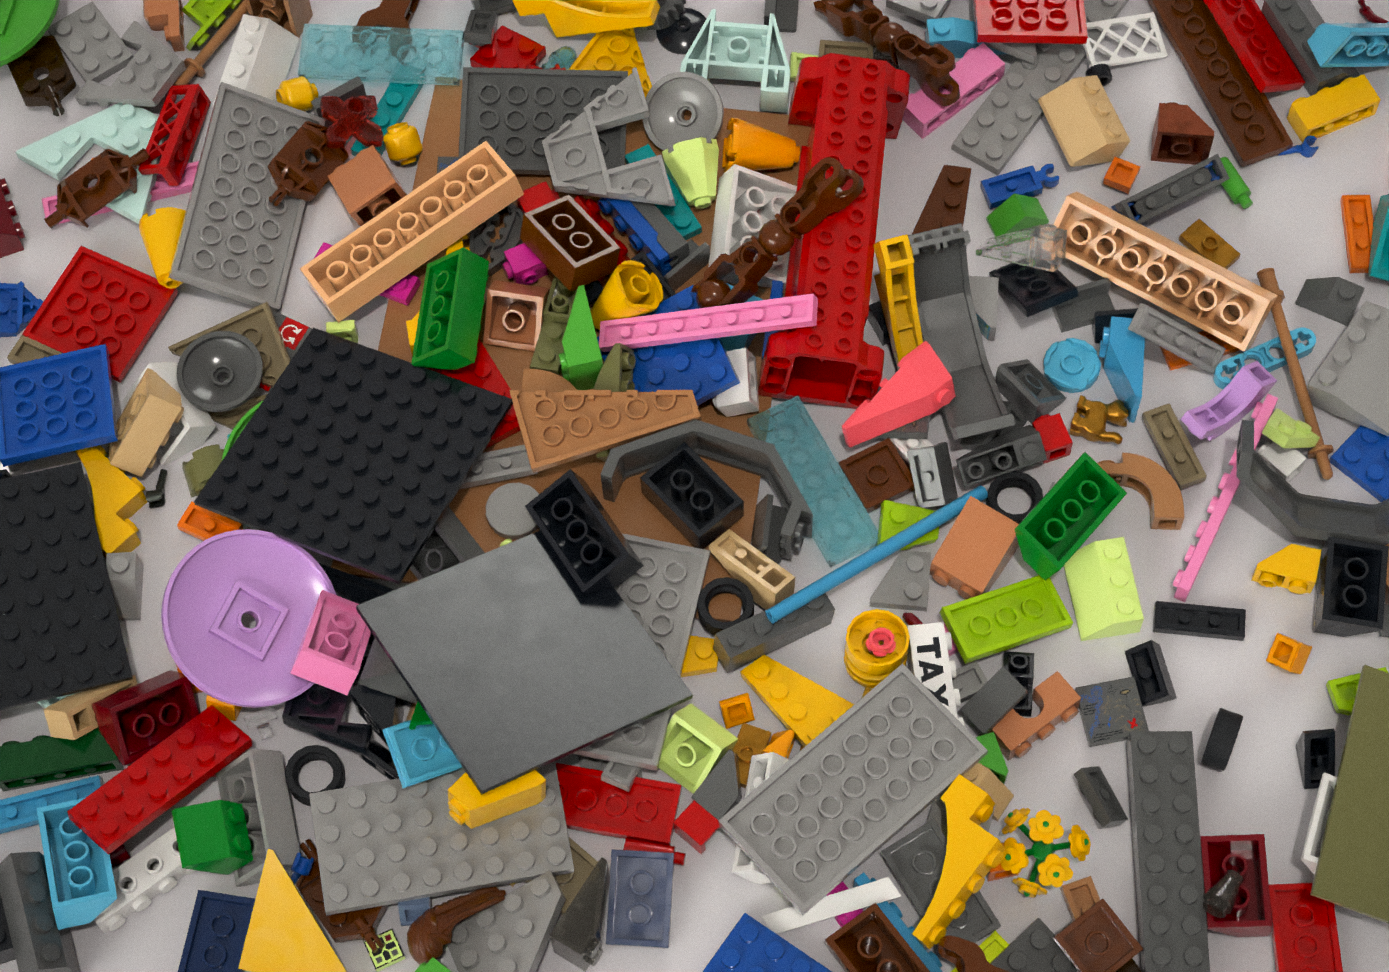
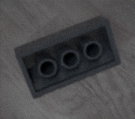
[525,469,644,595]

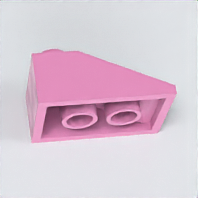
[290,590,371,695]

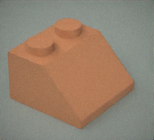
[483,280,550,351]

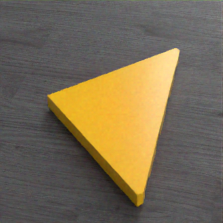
[568,28,652,98]
[238,849,347,972]

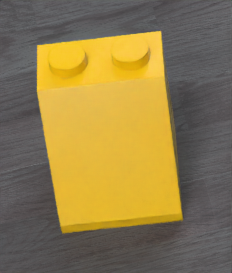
[448,770,546,829]

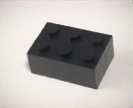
[640,442,744,549]

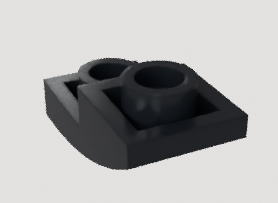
[1003,651,1034,717]

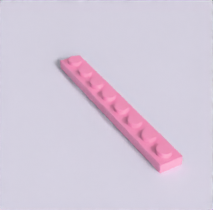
[599,294,818,352]
[1173,394,1278,602]

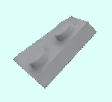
[870,550,931,612]

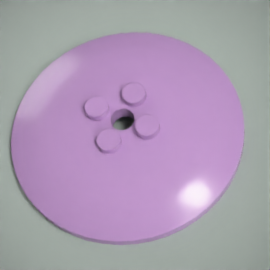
[161,529,336,708]

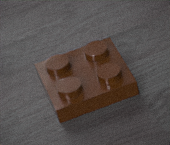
[838,438,915,514]
[1053,899,1143,972]

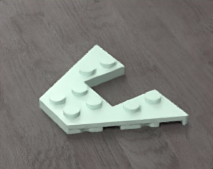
[16,103,169,224]

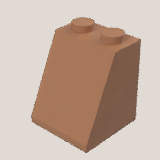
[327,145,407,226]
[930,496,1019,599]

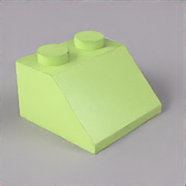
[658,703,738,794]

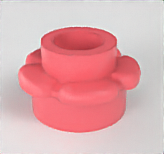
[866,627,896,657]

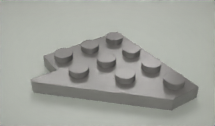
[447,870,566,972]

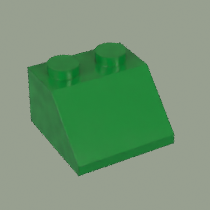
[172,800,253,875]

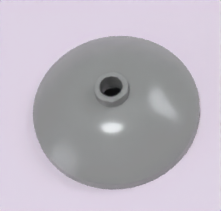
[643,72,724,153]

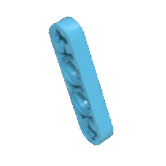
[1213,327,1316,389]

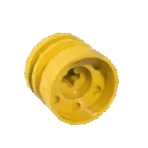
[844,609,910,688]

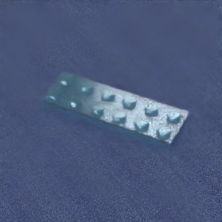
[298,23,464,86]
[747,396,878,567]

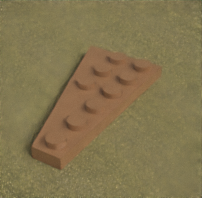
[509,390,702,473]

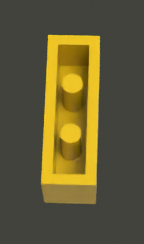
[1287,74,1381,142]

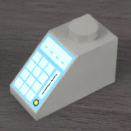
[969,276,999,341]

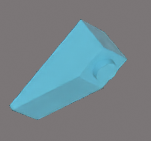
[925,17,1007,58]

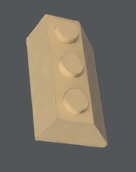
[1038,75,1130,167]
[108,368,184,477]

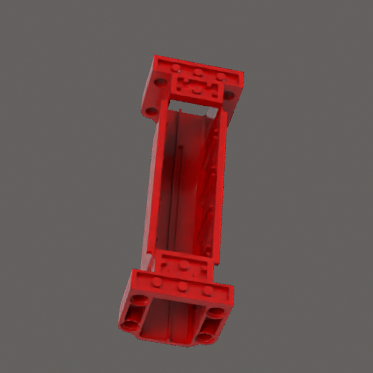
[758,53,910,409]

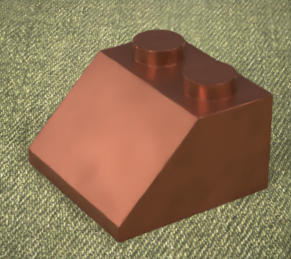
[1151,102,1214,165]

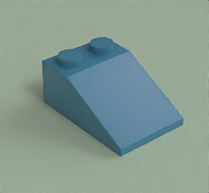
[1099,316,1145,423]

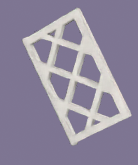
[1083,12,1168,68]

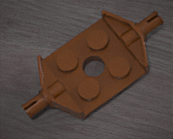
[267,118,349,206]
[44,148,150,229]
[296,839,387,953]

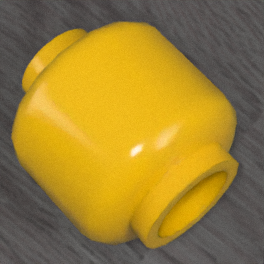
[276,76,318,112]
[383,122,423,165]

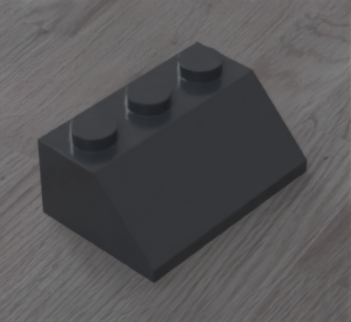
[1314,537,1389,637]

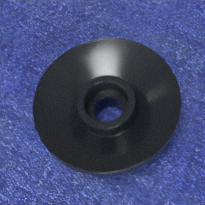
[656,8,706,54]

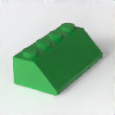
[411,247,489,370]
[1014,452,1127,580]

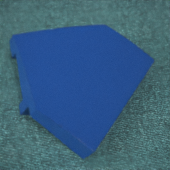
[0,281,43,337]

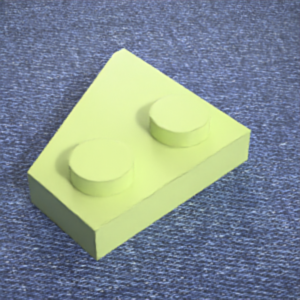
[1262,408,1320,448]

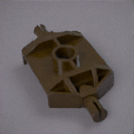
[7,36,76,116]

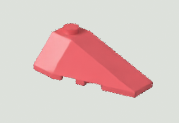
[842,341,956,448]

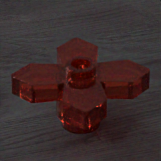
[320,95,383,148]

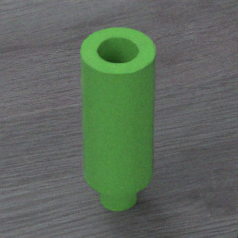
[1212,157,1253,209]

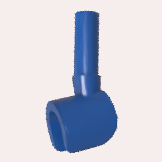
[1278,135,1319,158]
[290,853,314,884]

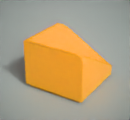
[1266,633,1312,674]
[762,729,795,759]

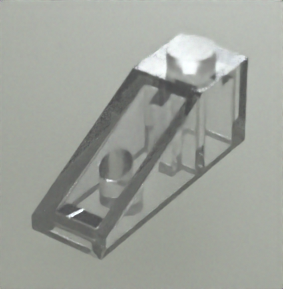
[976,224,1067,272]

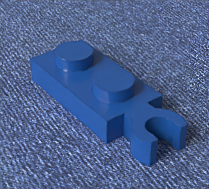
[980,164,1059,209]

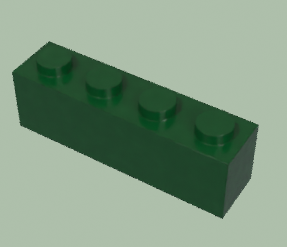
[0,727,124,792]

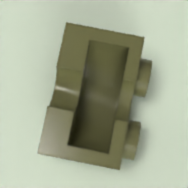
[182,444,224,498]

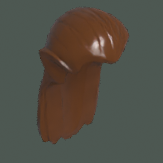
[407,887,506,965]

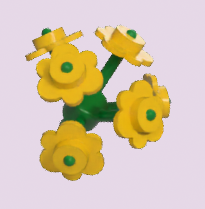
[1000,808,1091,898]

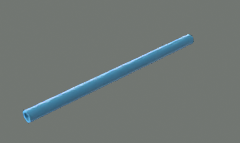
[765,485,988,623]

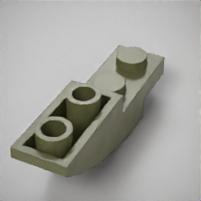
[530,275,577,375]
[594,343,636,462]

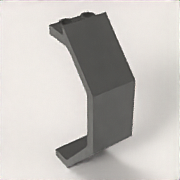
[908,223,1015,440]
[600,419,813,560]
[1236,420,1389,545]

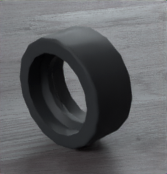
[986,471,1043,524]
[697,577,754,636]
[1201,708,1243,771]
[285,745,346,806]

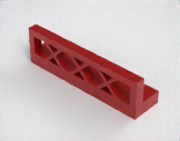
[138,84,211,186]

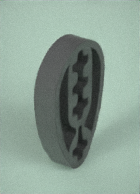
[469,203,524,277]

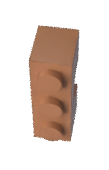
[989,671,1081,761]

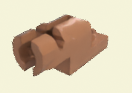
[143,0,185,52]

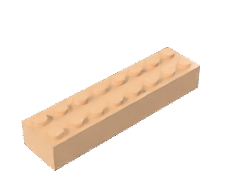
[300,141,524,323]
[1044,191,1278,351]

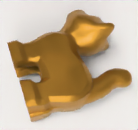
[1069,395,1129,444]

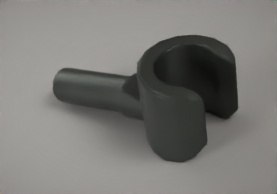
[146,469,167,508]

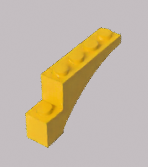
[512,0,660,38]
[873,234,923,370]
[74,445,147,558]
[912,774,1006,950]

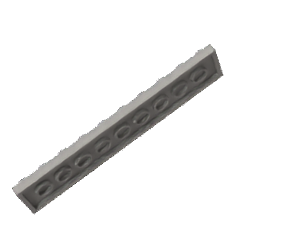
[951,0,1129,176]

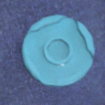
[1043,338,1101,393]

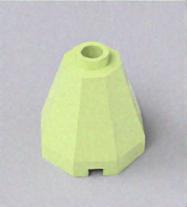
[662,137,719,209]

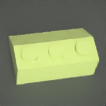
[1063,537,1144,641]

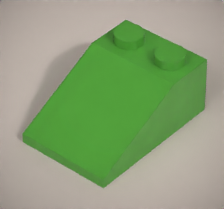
[559,285,603,390]

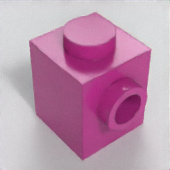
[502,243,548,285]

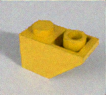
[1251,544,1321,594]

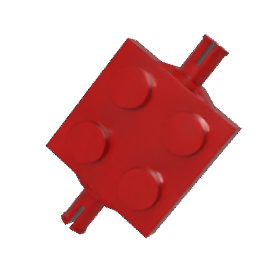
[469,25,546,69]

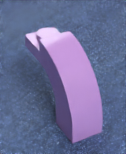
[1180,361,1277,441]

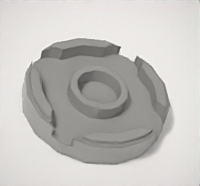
[486,482,539,540]

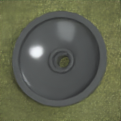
[176,331,263,412]

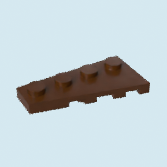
[912,165,972,234]

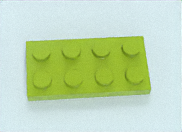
[939,575,1073,664]

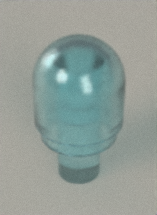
[542,46,577,69]

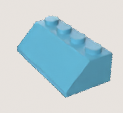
[1307,22,1389,67]
[36,798,117,930]

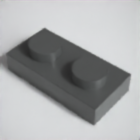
[464,10,498,46]
[1074,766,1128,828]

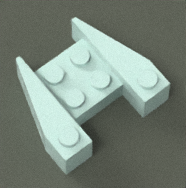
[680,9,790,113]

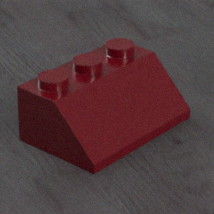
[0,178,26,258]
[92,670,199,765]
[1200,834,1272,937]

